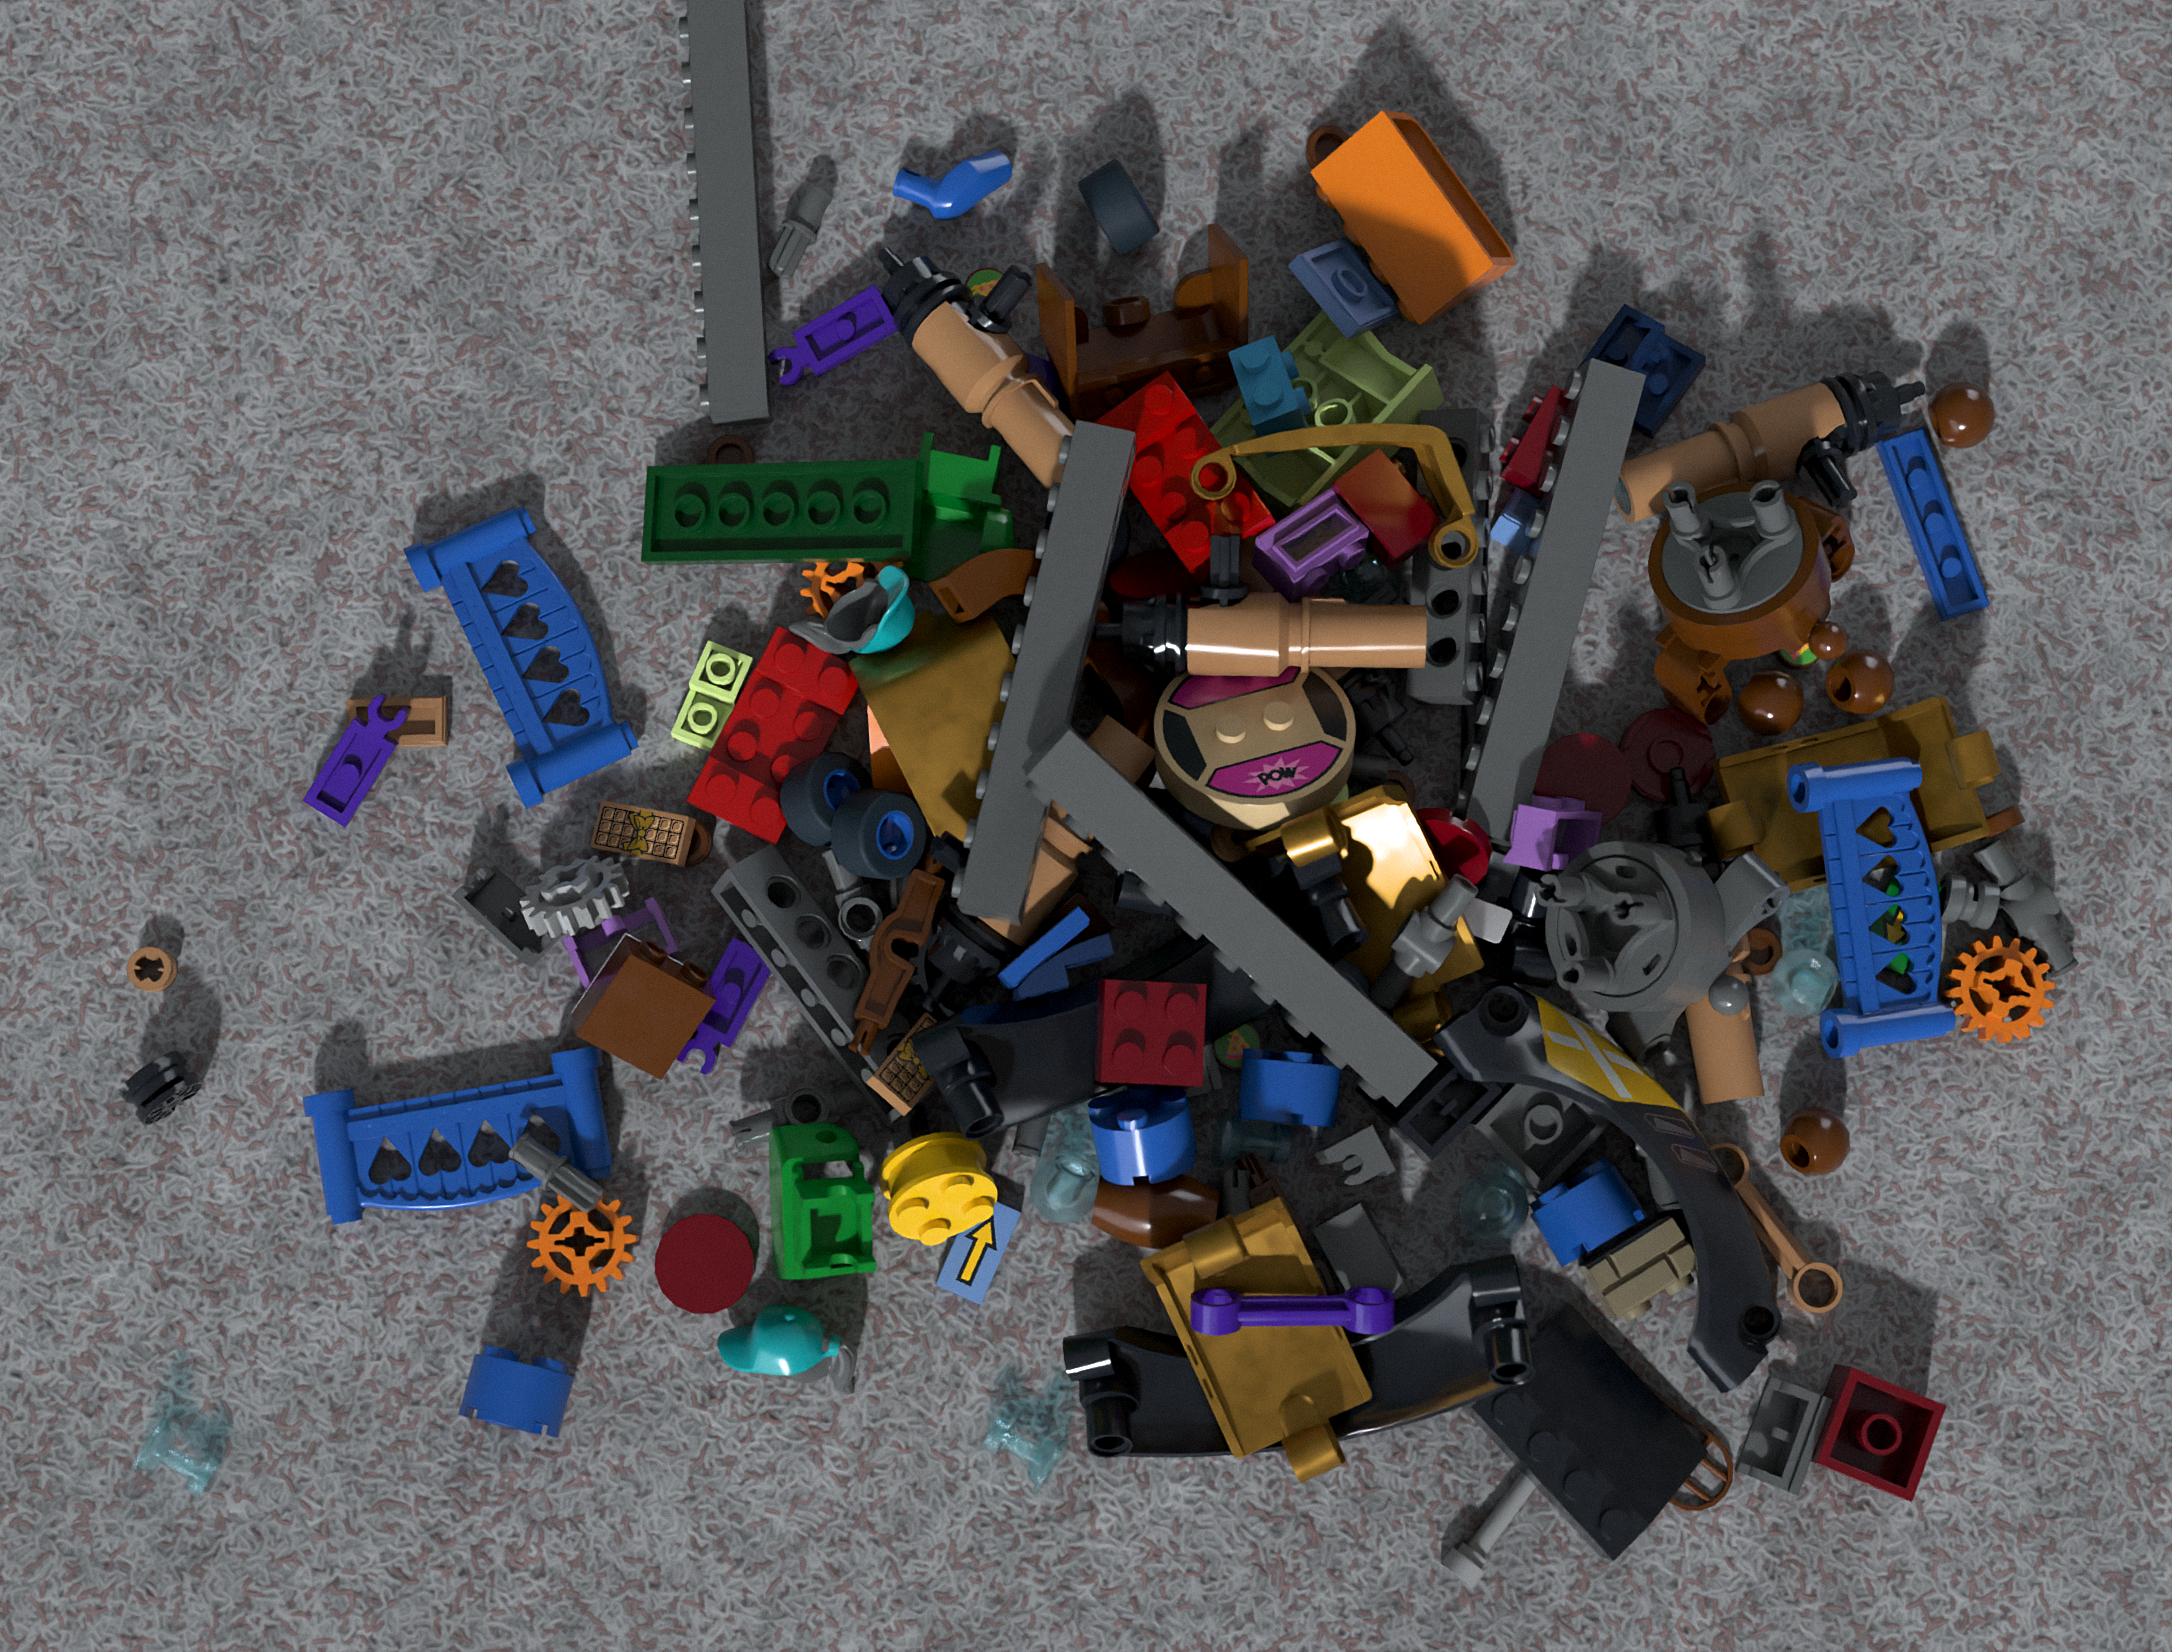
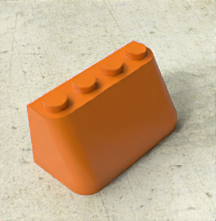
[1310,110,1517,326]

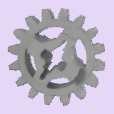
[520,856,630,938]

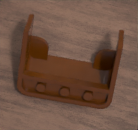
[1036,223,1248,423]

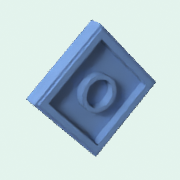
[1288,238,1401,340]

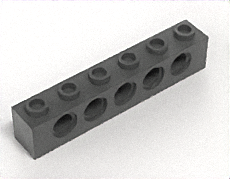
[1405,408,1496,705]
[710,843,940,1127]

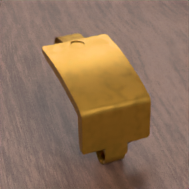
[1189,423,1479,568]
[848,608,1017,874]
[1704,695,2002,894]
[1244,785,1485,1044]
[1139,1197,1372,1484]

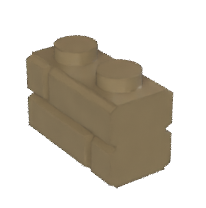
[1578,1214,1696,1322]

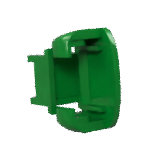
[889,431,1016,583]
[769,1122,877,1280]

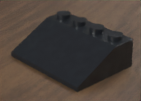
[1462,1302,1709,1561]

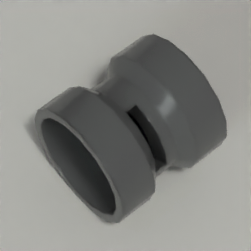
[1939,872,2000,930]

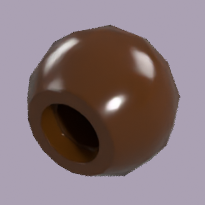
[1927,382,1996,449]
[1825,649,1895,715]
[1735,669,1804,736]
[1780,1106,1850,1176]

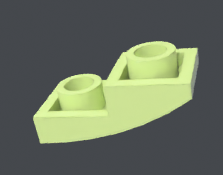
[671,640,754,752]

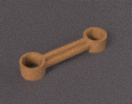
[1709,1142,1843,1313]

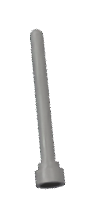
[1440,1472,1536,1589]

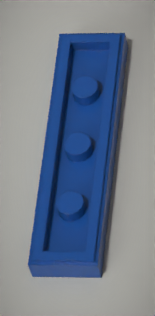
[1875,427,1990,622]

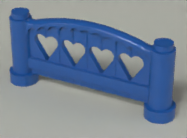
[403,506,639,809]
[1787,756,1956,1059]
[302,1046,613,1225]

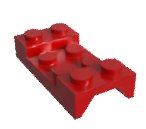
[1093,370,1276,585]
[684,626,858,846]

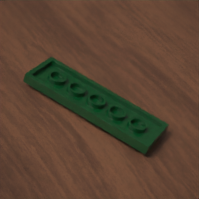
[641,459,924,565]

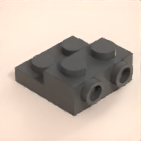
[1470,1082,1611,1195]

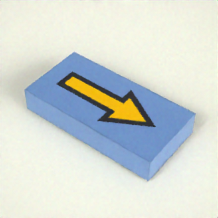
[935,1202,1021,1305]

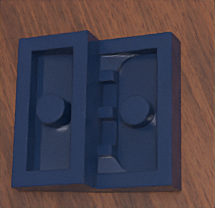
[1576,304,1706,439]
[1008,933,1114,1003]

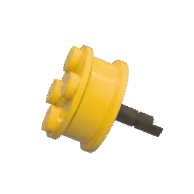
[877,1106,998,1246]

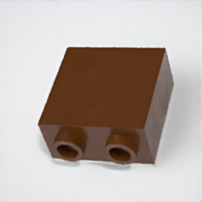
[571,933,716,1080]

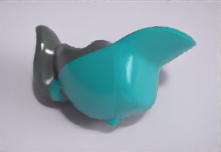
[789,566,915,654]
[717,1304,857,1395]

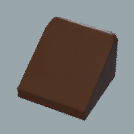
[1044,890,1113,950]

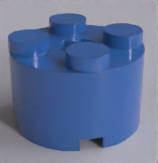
[1237,1048,1341,1128]
[1088,1083,1197,1185]
[1529,1157,1648,1267]
[458,1345,574,1438]

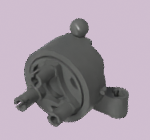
[1534,841,1790,1067]

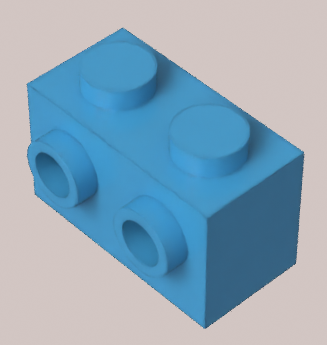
[1228,334,1313,458]

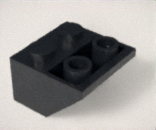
[1355,1039,1503,1162]

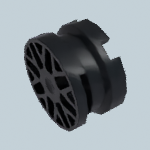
[119,1050,203,1125]

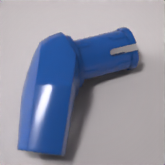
[893,149,1012,221]

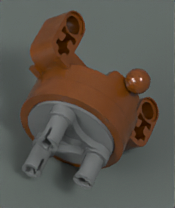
[1648,480,1855,725]

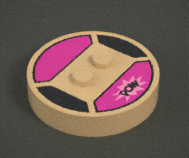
[1154,666,1356,830]

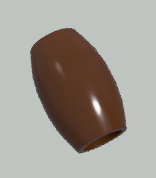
[1091,1174,1220,1251]

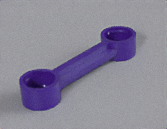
[1190,1286,1395,1335]

